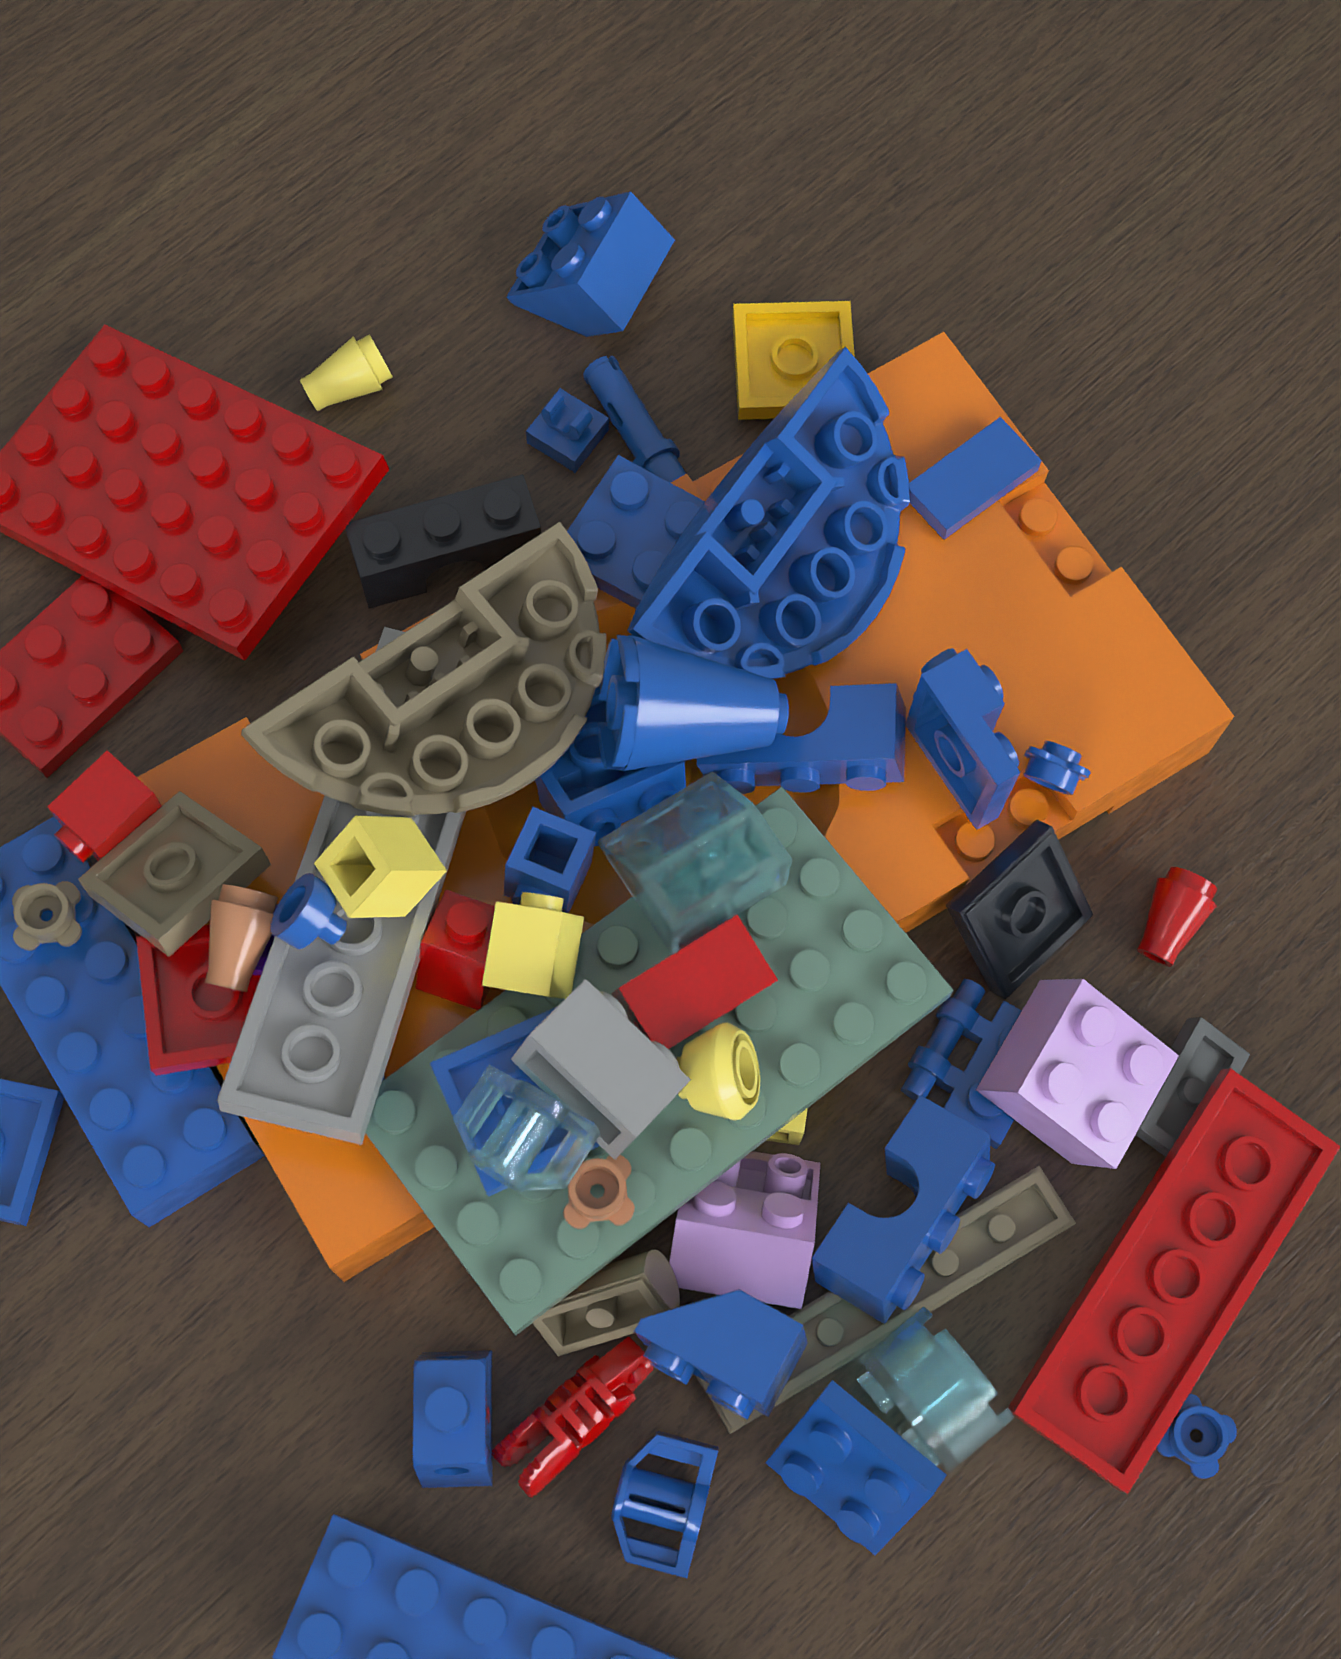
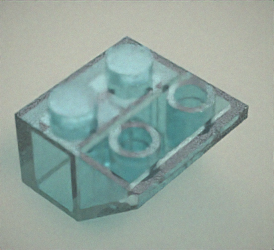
[598,771,792,955]

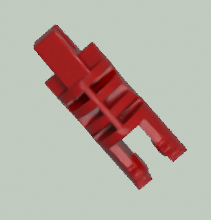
[491,1336,654,1498]

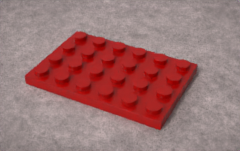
[0,325,389,661]

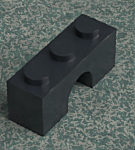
[345,474,541,609]

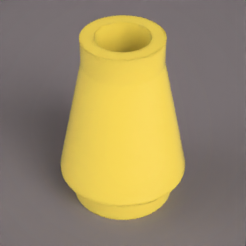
[300,334,393,412]

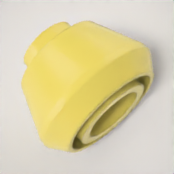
[676,1022,760,1120]

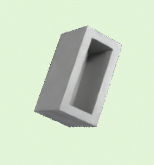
[511,979,691,1160]

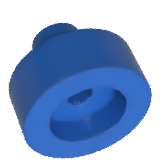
[270,873,347,949]

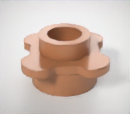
[560,1155,635,1229]

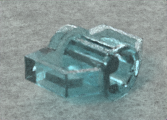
[453,1064,601,1191]

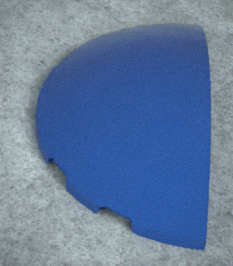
[627,347,910,679]

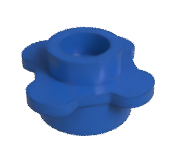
[1023,741,1091,795]
[1156,1394,1237,1479]

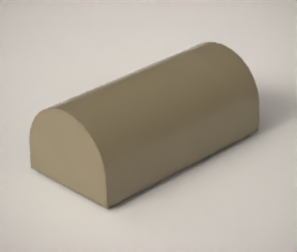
[532,1249,680,1356]

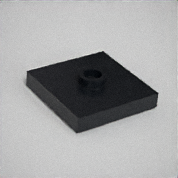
[946,819,1093,999]

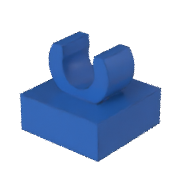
[526,388,609,473]

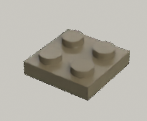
[78,791,271,956]

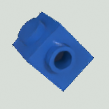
[504,807,596,913]

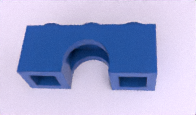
[696,683,906,794]
[811,1095,995,1324]

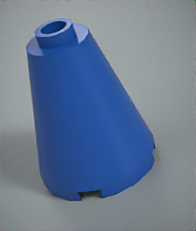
[598,635,789,771]

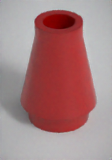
[1137,867,1218,967]

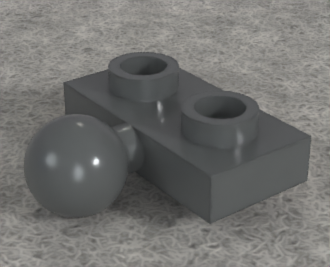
[1135,1017,1250,1157]

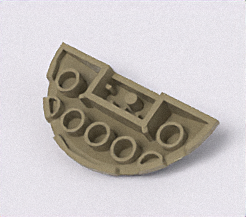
[241,522,606,817]

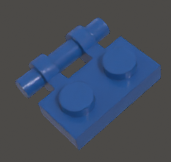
[901,979,1022,1149]

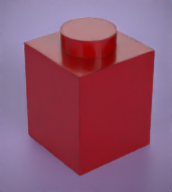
[47,750,162,863]
[416,890,495,1010]

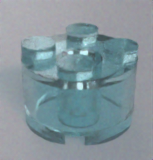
[856,1306,1014,1473]

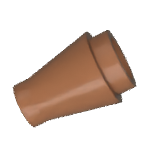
[205,884,278,992]

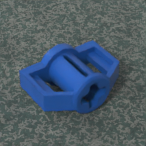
[611,1431,719,1578]

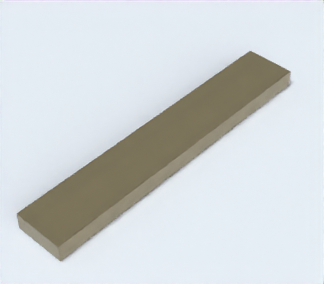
[696,1166,1076,1435]

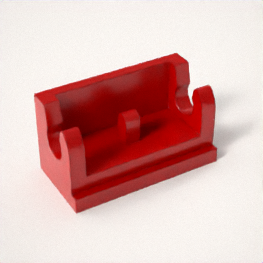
[611,915,778,1049]

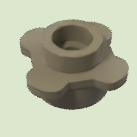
[12,881,82,951]

